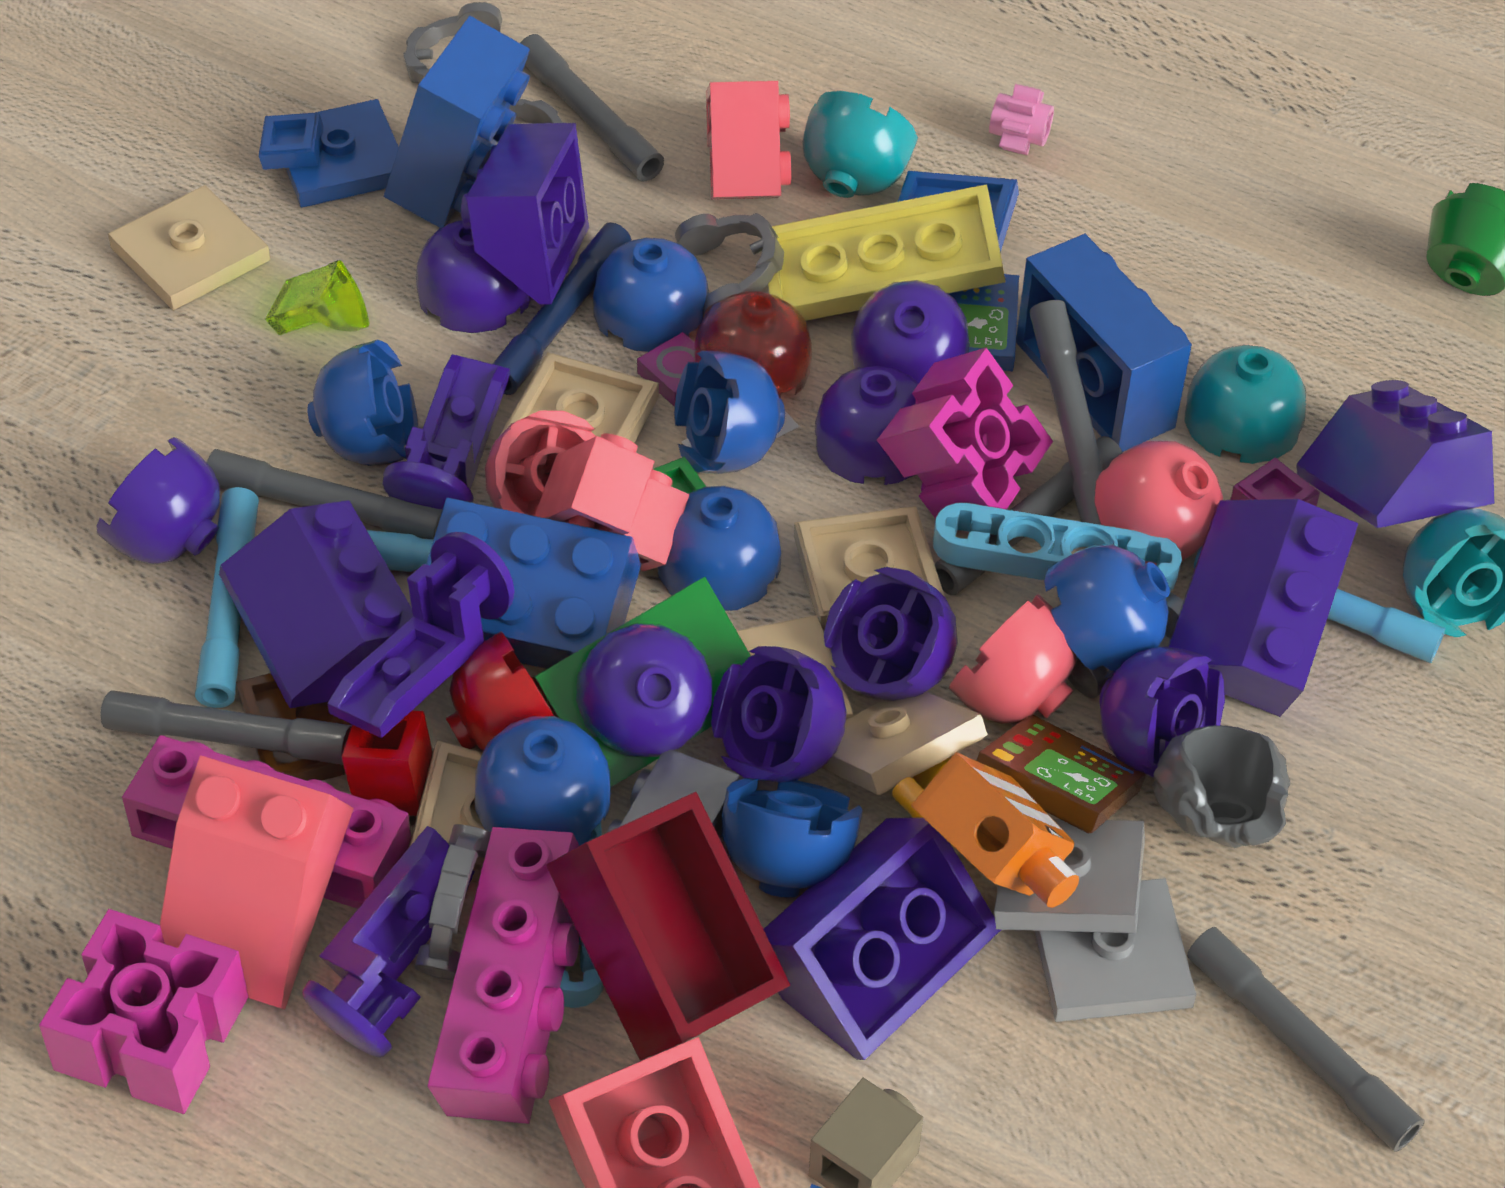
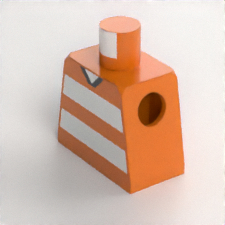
[911,752,1079,908]

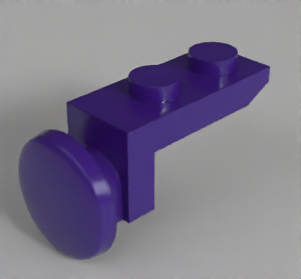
[382,354,510,510]
[327,532,515,738]
[302,826,475,1057]

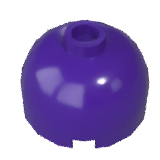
[416,220,531,333]
[851,280,970,384]
[815,365,918,485]
[96,437,220,564]
[824,567,958,701]
[576,624,712,757]
[711,646,846,782]
[1099,646,1225,779]

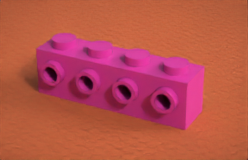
[122,735,411,909]
[427,827,579,1124]

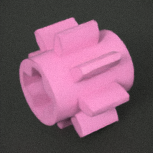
[989,84,1054,155]

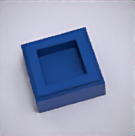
[258,113,324,170]

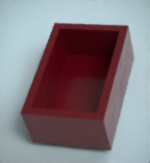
[546,792,791,1060]

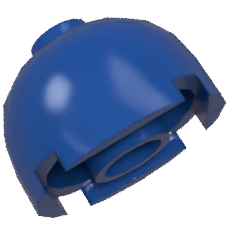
[593,237,709,352]
[307,340,418,466]
[674,351,785,474]
[658,486,781,611]
[1044,545,1170,679]
[475,716,610,846]
[722,778,863,897]

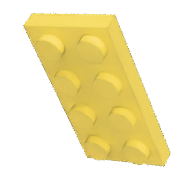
[768,184,1006,326]

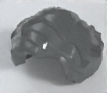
[1152,725,1290,848]

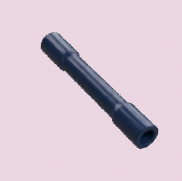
[493,222,632,395]

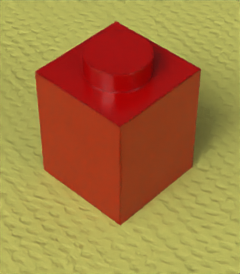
[342,711,433,816]

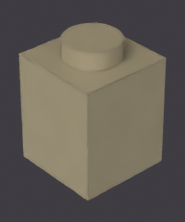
[808,1077,923,1188]

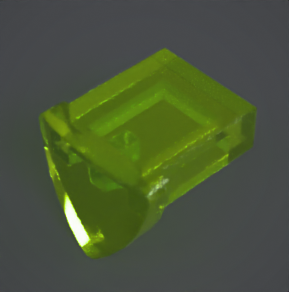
[265,260,370,335]

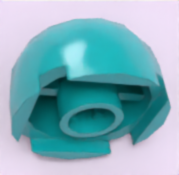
[802,91,918,198]
[1184,344,1306,464]
[1403,508,1505,637]

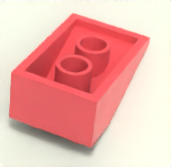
[160,755,354,1009]
[548,1037,761,1188]

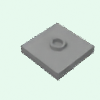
[994,819,1145,933]
[1035,878,1196,1022]

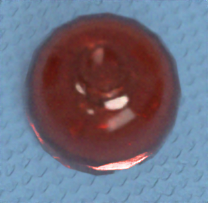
[694,291,812,398]

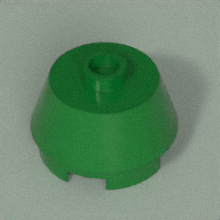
[1426,183,1505,296]

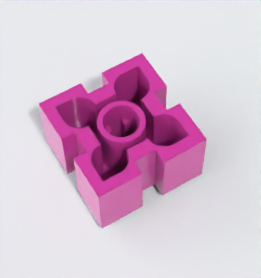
[877,348,1053,519]
[39,909,249,1114]

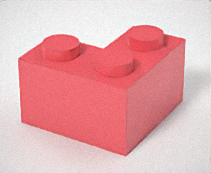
[706,81,791,200]
[535,433,689,571]

